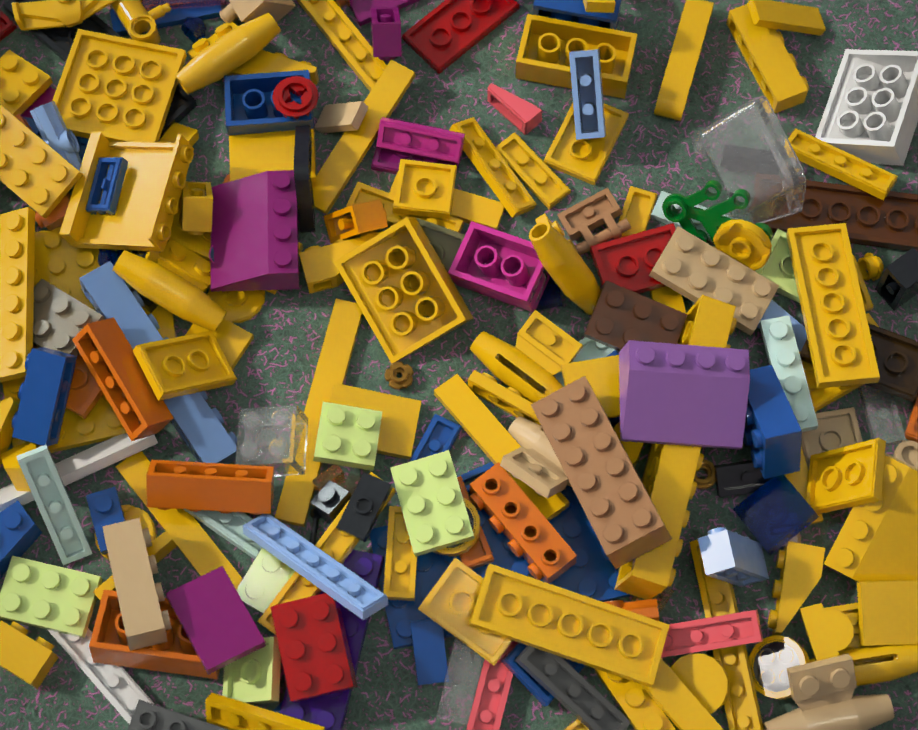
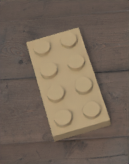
[649,226,779,336]

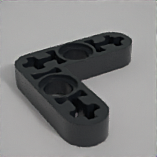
[294,125,316,232]

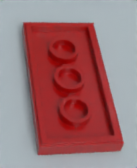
[402,0,520,74]

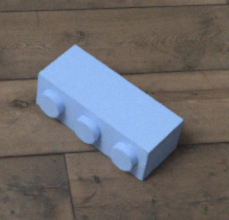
[569,49,606,140]
[698,527,769,586]

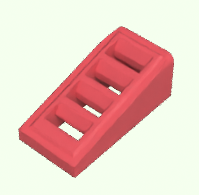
[487,83,543,135]

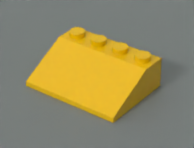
[334,217,473,364]
[824,453,918,582]

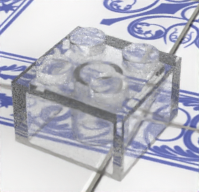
[235,405,308,476]

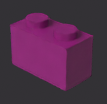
[371,7,402,61]

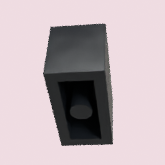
[875,248,918,311]

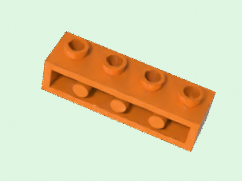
[72,317,174,441]
[146,459,274,515]
[469,462,577,584]

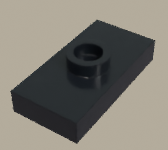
[336,472,393,542]

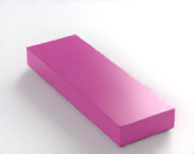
[376,117,465,164]

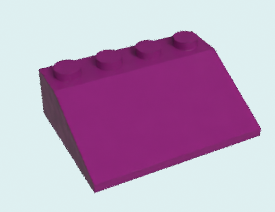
[211,170,299,292]

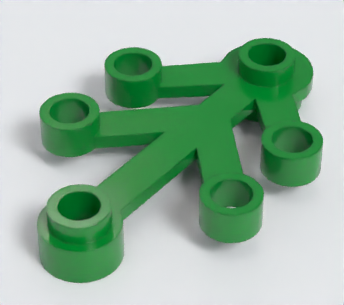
[662,180,773,243]

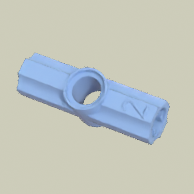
[30,101,82,189]

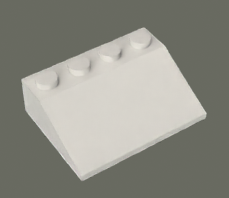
[815,49,918,166]

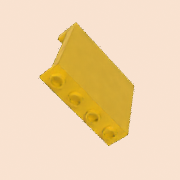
[59,132,194,252]

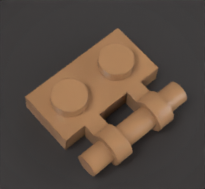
[557,187,631,256]

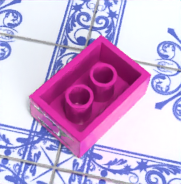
[448,221,550,312]

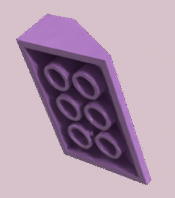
[619,340,750,450]

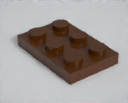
[583,280,688,351]

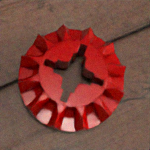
[273,76,319,120]

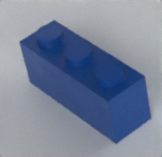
[12,347,77,446]

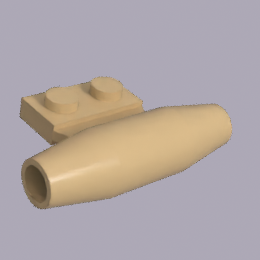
[500,417,572,498]
[763,654,894,730]

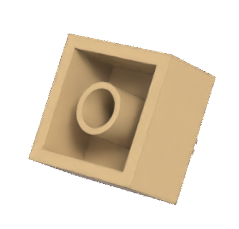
[219,0,295,23]

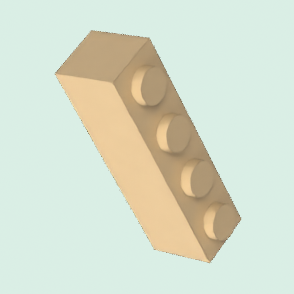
[102,518,171,651]

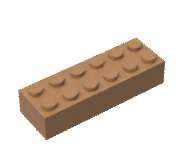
[531,376,672,569]

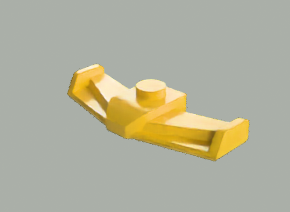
[12,0,117,31]

